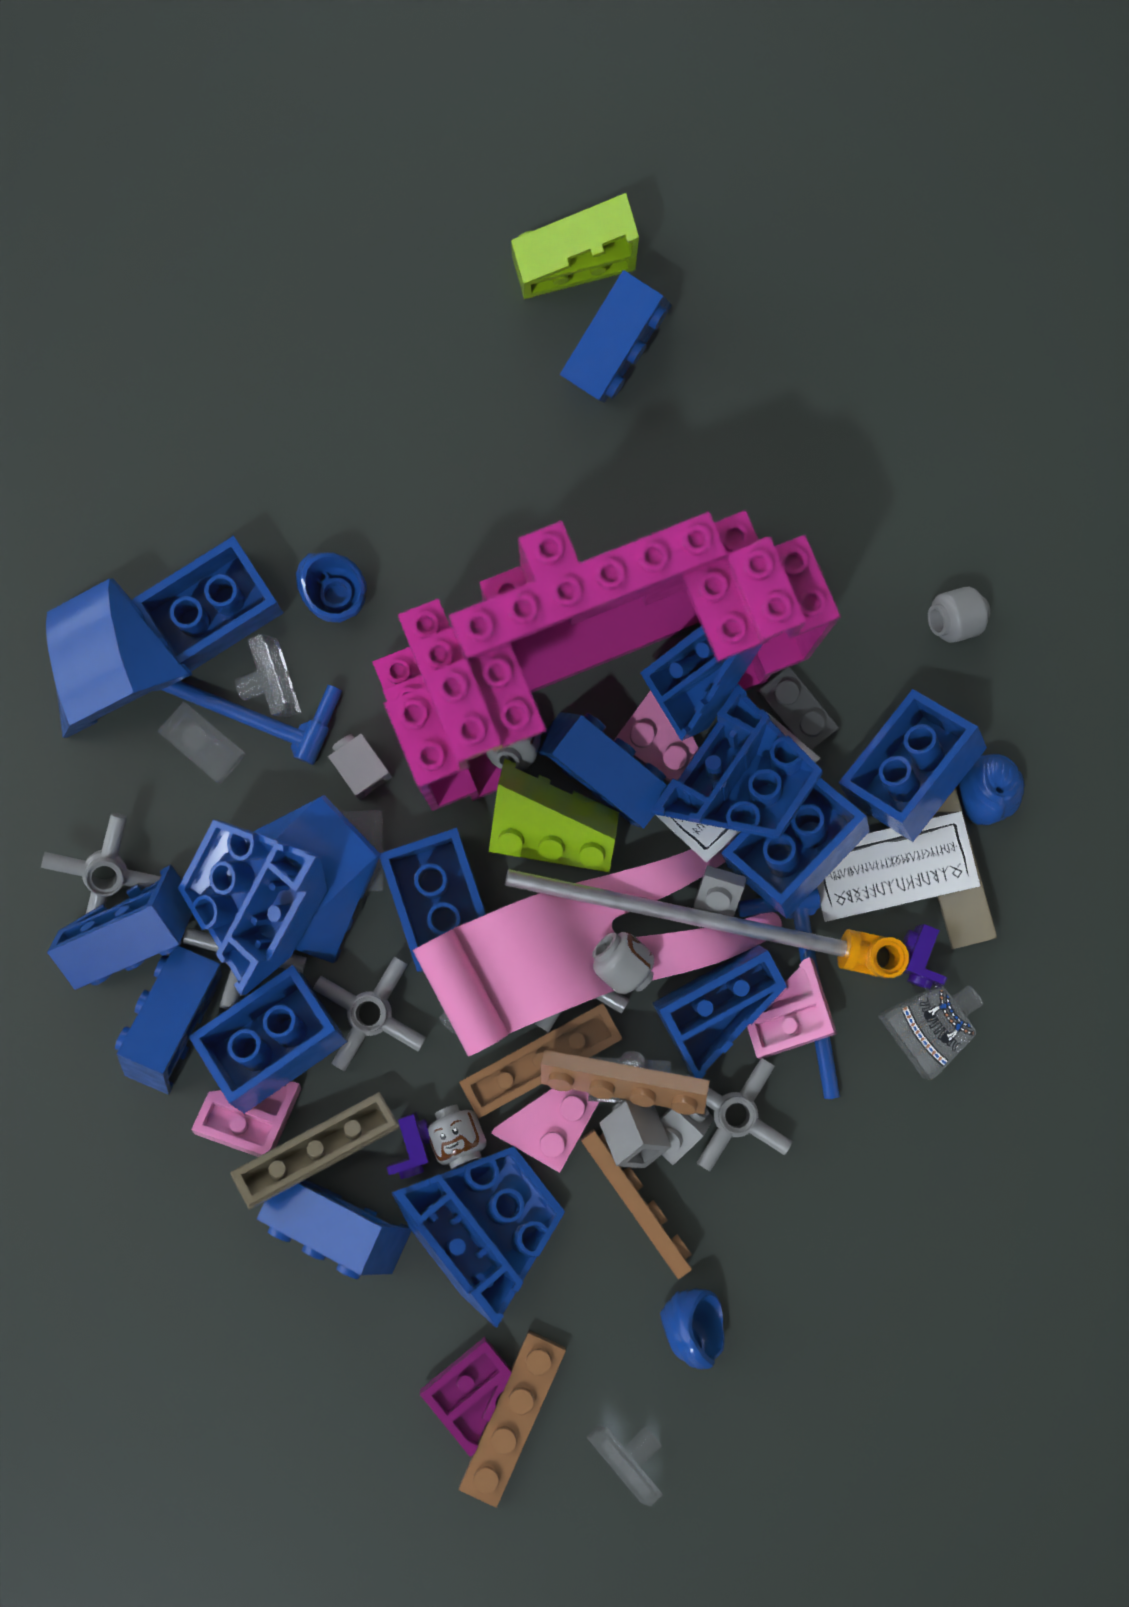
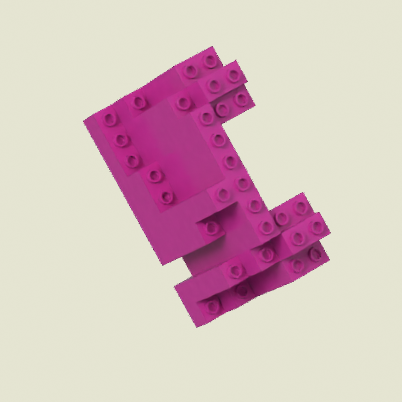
[372,510,840,811]

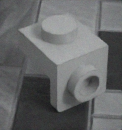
[693,865,746,917]
[660,1107,714,1165]

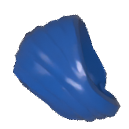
[296,553,367,623]
[958,754,1025,825]
[660,1288,725,1369]

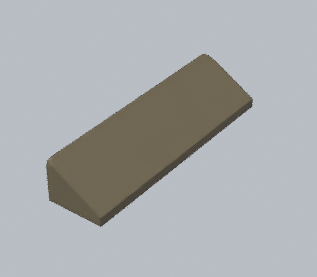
[932,788,997,949]
[230,1092,399,1210]

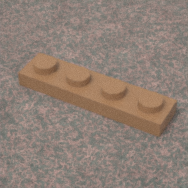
[459,1003,622,1119]
[541,1050,710,1115]
[580,1128,692,1280]
[459,1330,566,1508]

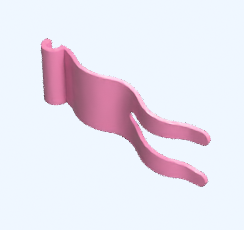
[413,836,782,1056]

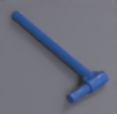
[162,681,342,765]
[737,888,840,1099]

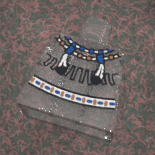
[877,985,983,1080]

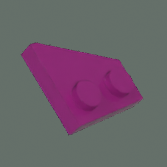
[420,1337,512,1457]

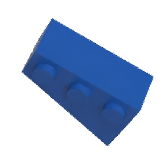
[559,270,672,403]
[640,625,763,741]
[537,712,668,829]
[47,864,192,990]
[652,945,787,1079]
[115,946,222,1095]
[257,1179,411,1279]

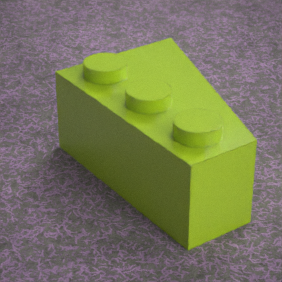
[511,193,639,299]
[489,758,619,872]

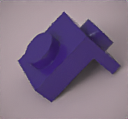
[902,924,947,990]
[386,1112,431,1179]

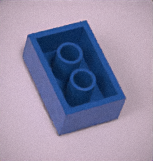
[132,536,284,671]
[839,689,987,842]
[721,778,870,919]
[380,828,486,973]
[189,965,347,1114]

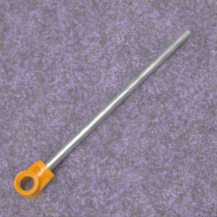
[505,869,909,978]

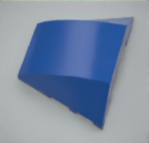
[46,578,192,738]
[651,684,823,839]
[253,795,381,963]
[178,820,327,996]
[392,1146,565,1328]

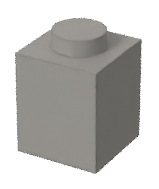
[328,733,392,800]
[599,1100,672,1168]

